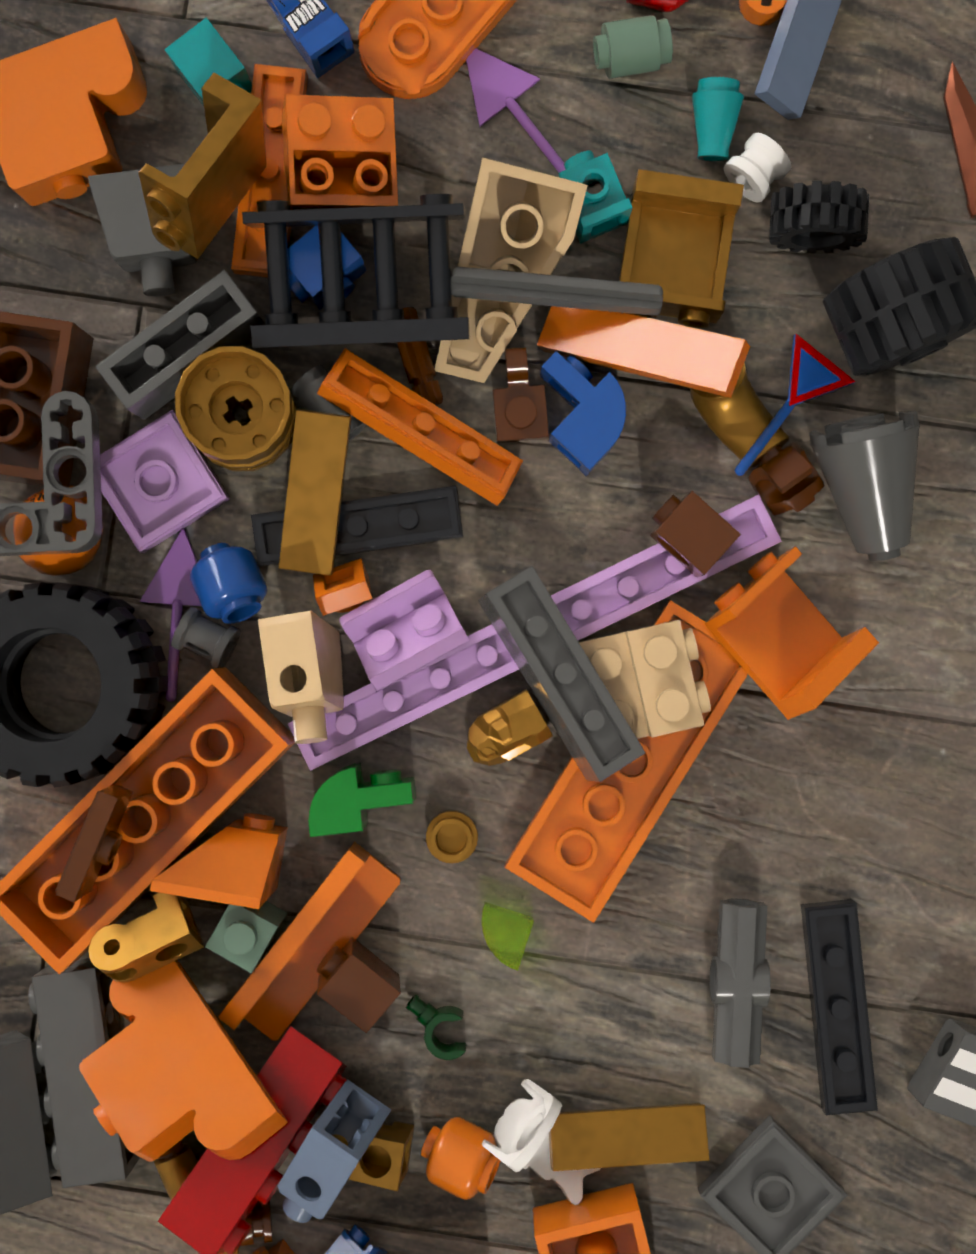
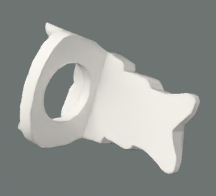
[481,1079,601,1205]

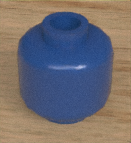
[190,543,268,624]

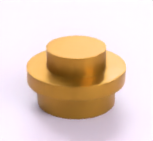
[426,811,478,864]

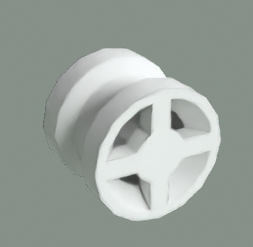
[724,133,791,203]

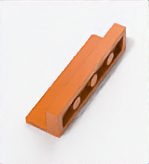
[218,841,401,1041]

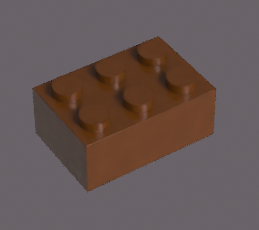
[0,311,94,487]

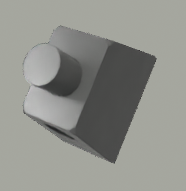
[88,164,197,297]

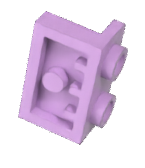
[339,570,469,691]

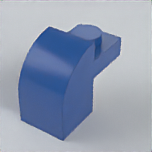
[540,351,626,476]

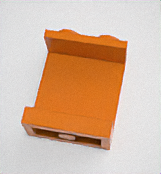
[705,546,879,720]

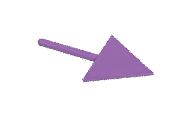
[466,48,565,173]
[139,528,202,702]

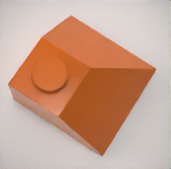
[150,813,288,909]

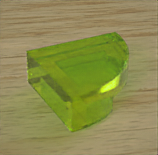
[482,902,534,971]

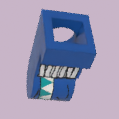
[266,0,355,79]

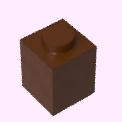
[317,937,401,1033]

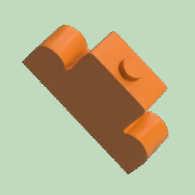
[0,18,147,206]
[79,960,288,1162]

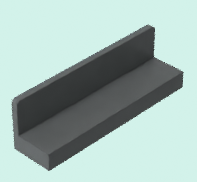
[478,566,646,782]

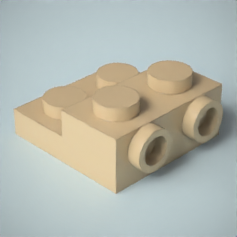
[579,620,711,739]

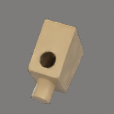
[258,610,344,744]

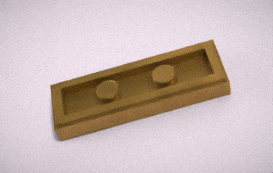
[279,409,352,576]
[549,1103,710,1171]

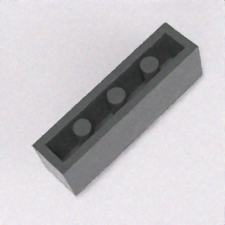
[28,958,140,1188]

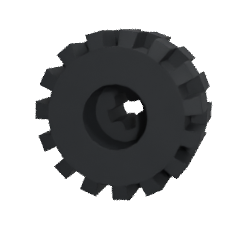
[822,237,976,376]

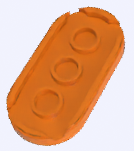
[358,0,517,99]

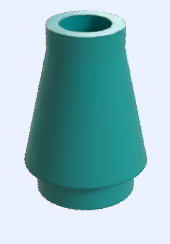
[692,77,744,161]

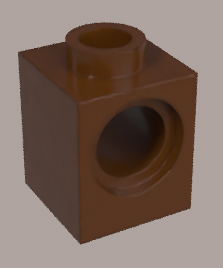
[650,491,741,577]

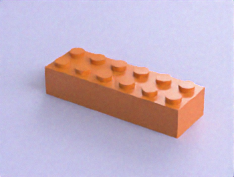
[0,667,295,975]

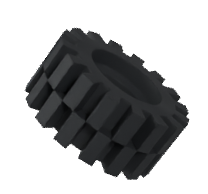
[769,181,870,254]

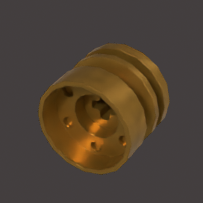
[175,346,296,471]

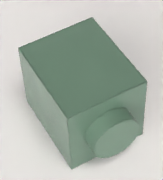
[205,901,288,974]

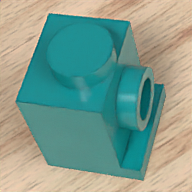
[558,150,633,244]

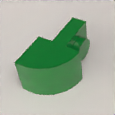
[308,762,416,837]

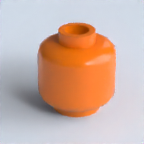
[421,1117,501,1200]

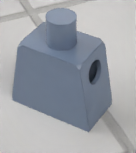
[277,1079,391,1223]

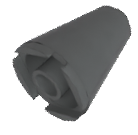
[809,411,920,561]

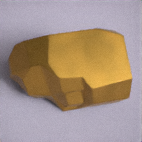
[467,689,553,766]

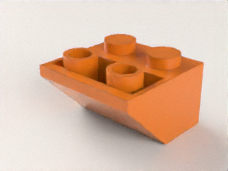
[282,94,398,208]

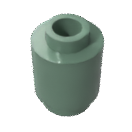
[593,15,673,79]

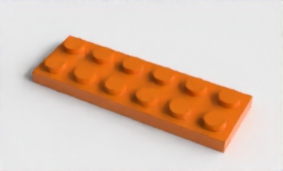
[504,600,748,923]

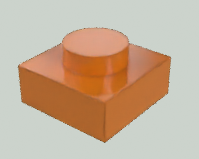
[313,558,373,616]

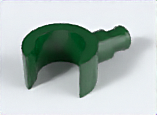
[406,995,466,1060]

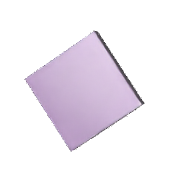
[100,410,230,553]

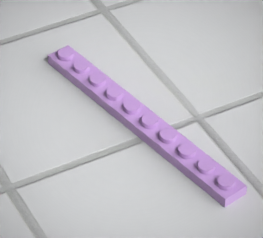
[288,494,782,771]

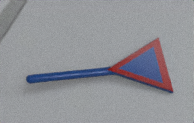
[735,334,856,476]

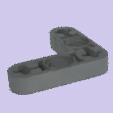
[0,391,103,556]

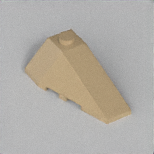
[435,157,588,383]

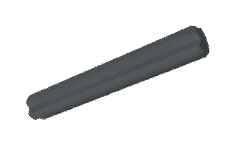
[451,266,663,316]

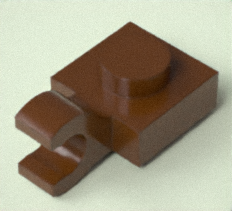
[493,347,549,443]

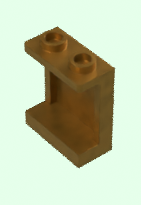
[139,73,267,259]
[619,169,744,328]

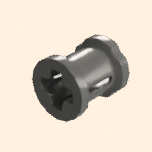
[171,607,241,668]

